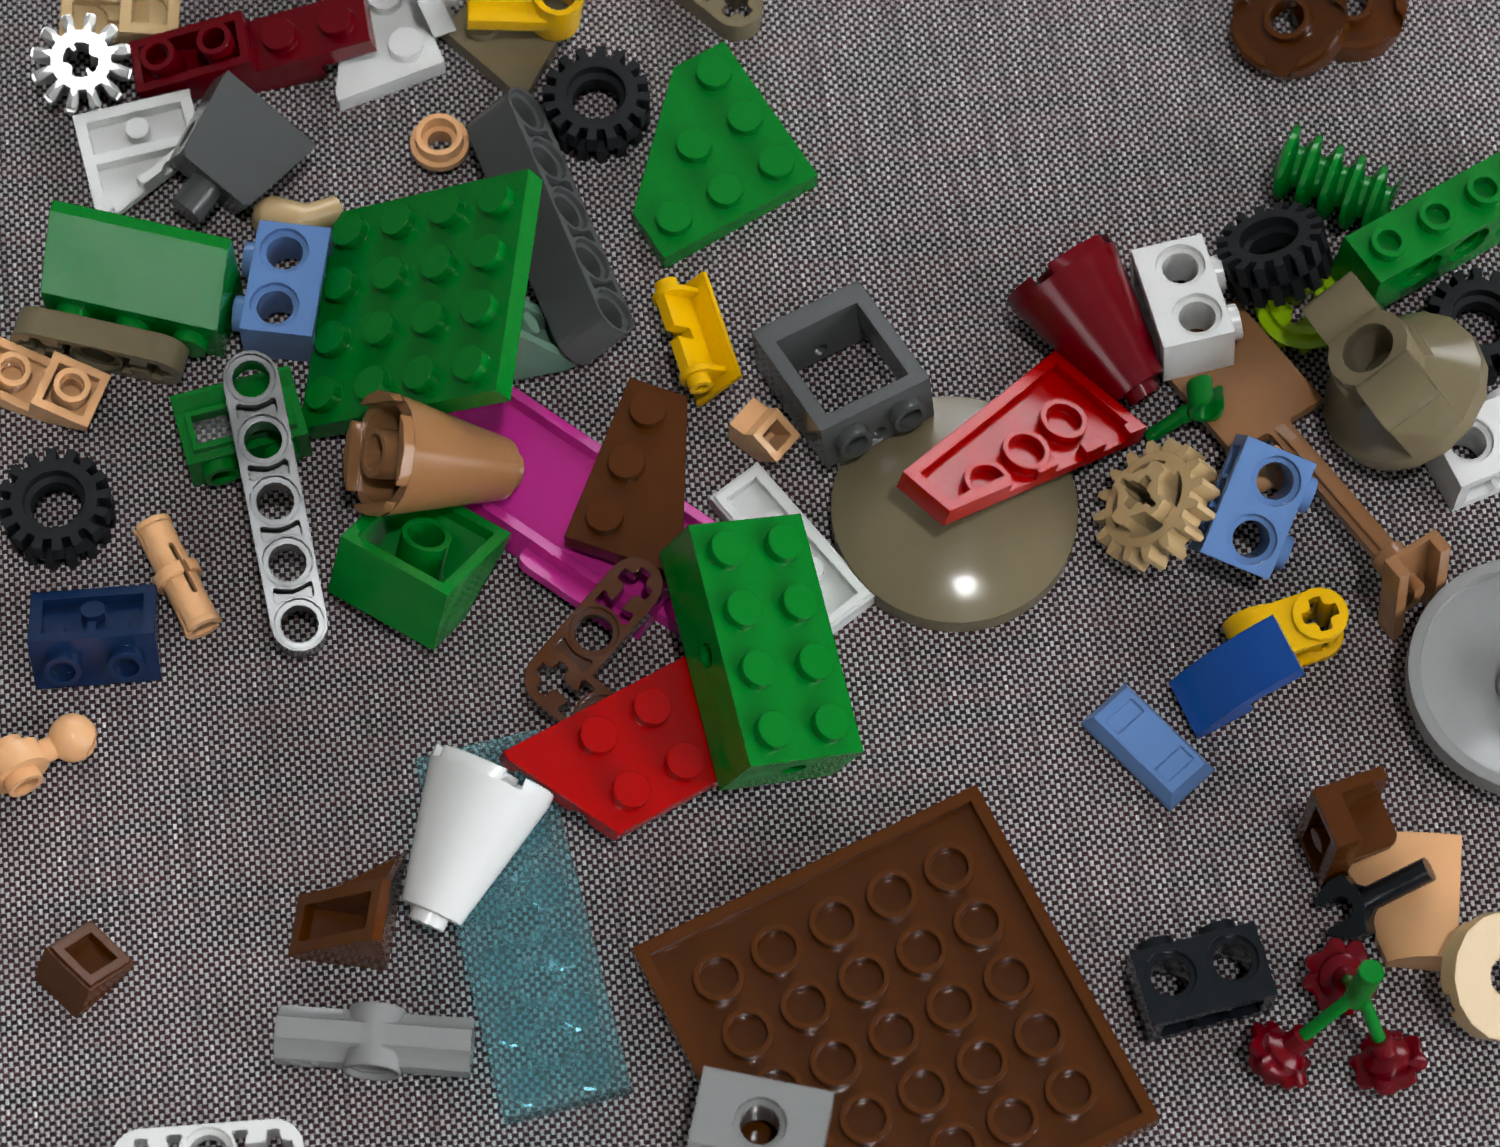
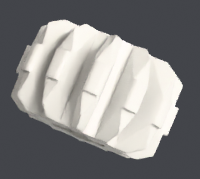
[30,13,132,115]

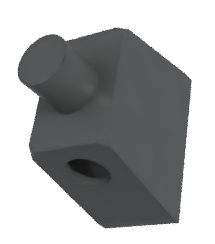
[169,70,317,224]

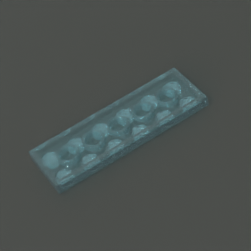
[415,729,632,1125]

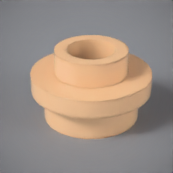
[410,113,470,172]

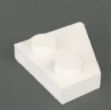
[335,0,446,112]
[72,88,195,215]

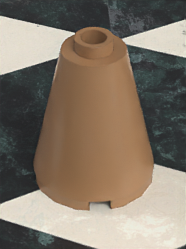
[343,390,524,517]

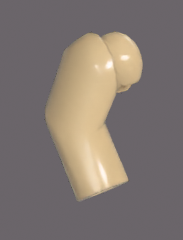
[251,196,344,232]

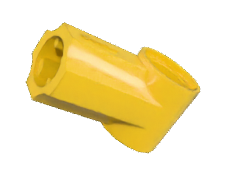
[466,0,584,42]

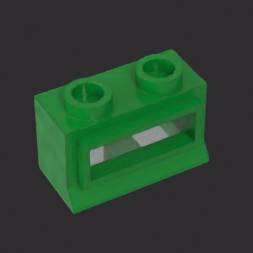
[169,365,313,487]

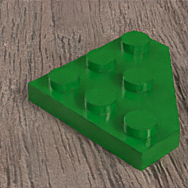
[633,41,818,269]

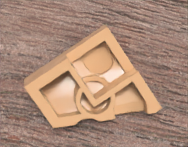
[1348,831,1462,972]

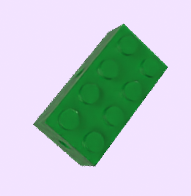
[659,514,864,791]

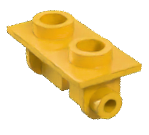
[652,271,743,407]

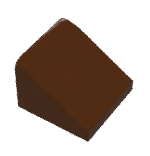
[35,920,135,1017]

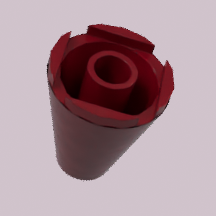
[1006,233,1164,408]

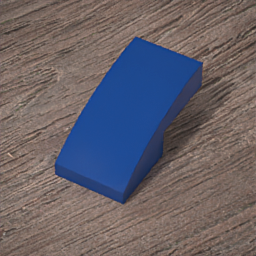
[1169,614,1305,739]

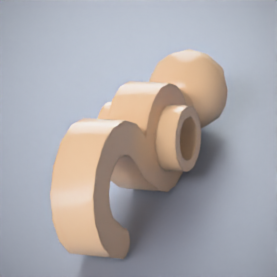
[0,713,98,797]

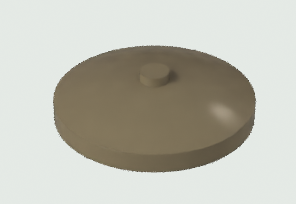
[830,396,1078,632]

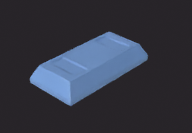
[1081,683,1215,811]

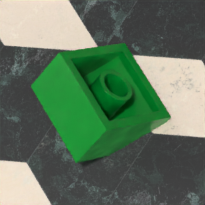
[328,506,511,650]

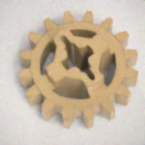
[1093,438,1220,573]

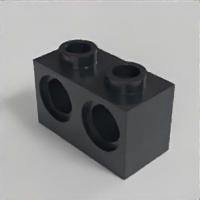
[1124,919,1278,1044]

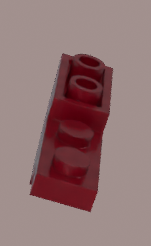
[129,0,377,99]

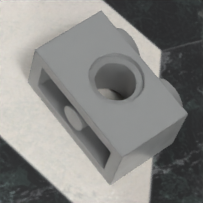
[687,1066,835,1147]

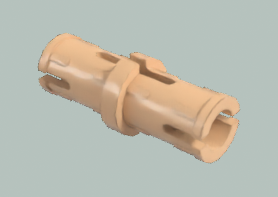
[133,513,223,640]

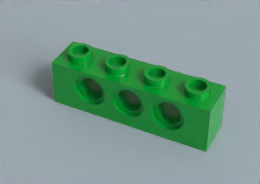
[1330,151,1500,308]

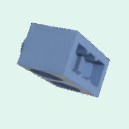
[231,220,334,362]
[1189,433,1318,580]

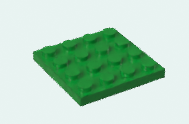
[302,168,543,439]

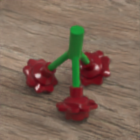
[1248,937,1428,1096]

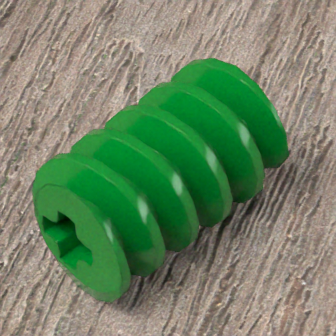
[1270,124,1405,231]

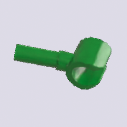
[1145,374,1224,442]

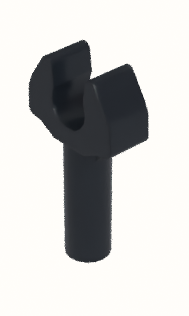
[1315,858,1436,941]

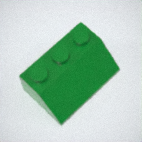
[40,200,244,358]

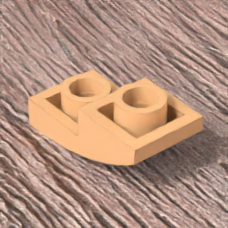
[0,337,111,431]

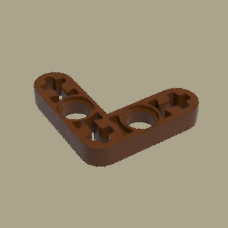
[524,557,663,723]

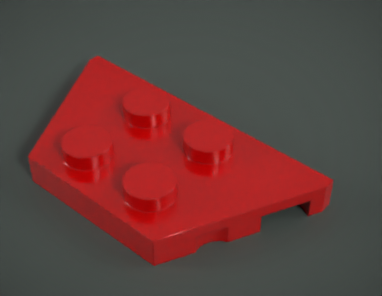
[499,656,718,841]

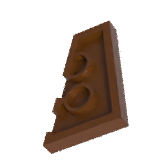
[564,378,688,580]

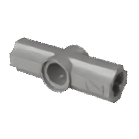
[273,1001,476,1081]

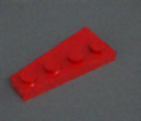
[896,351,1147,526]

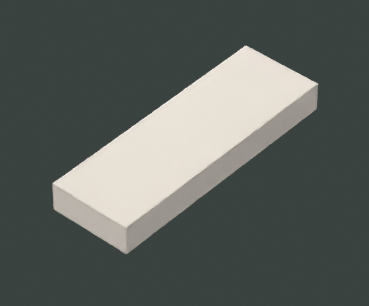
[709,462,875,634]

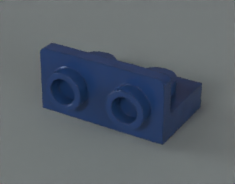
[27,584,162,689]

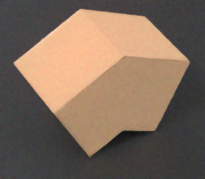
[729,397,801,463]

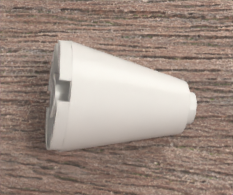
[401,744,554,933]

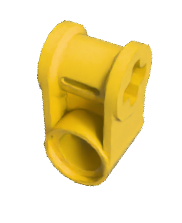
[1221,587,1349,668]

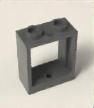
[751,280,934,469]

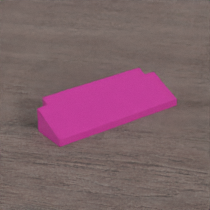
[448,386,716,641]

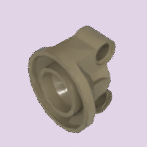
[1301,271,1489,472]

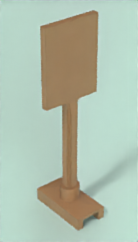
[1167,299,1451,641]

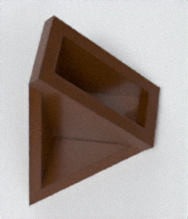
[288,850,408,971]

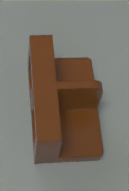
[1295,766,1397,889]

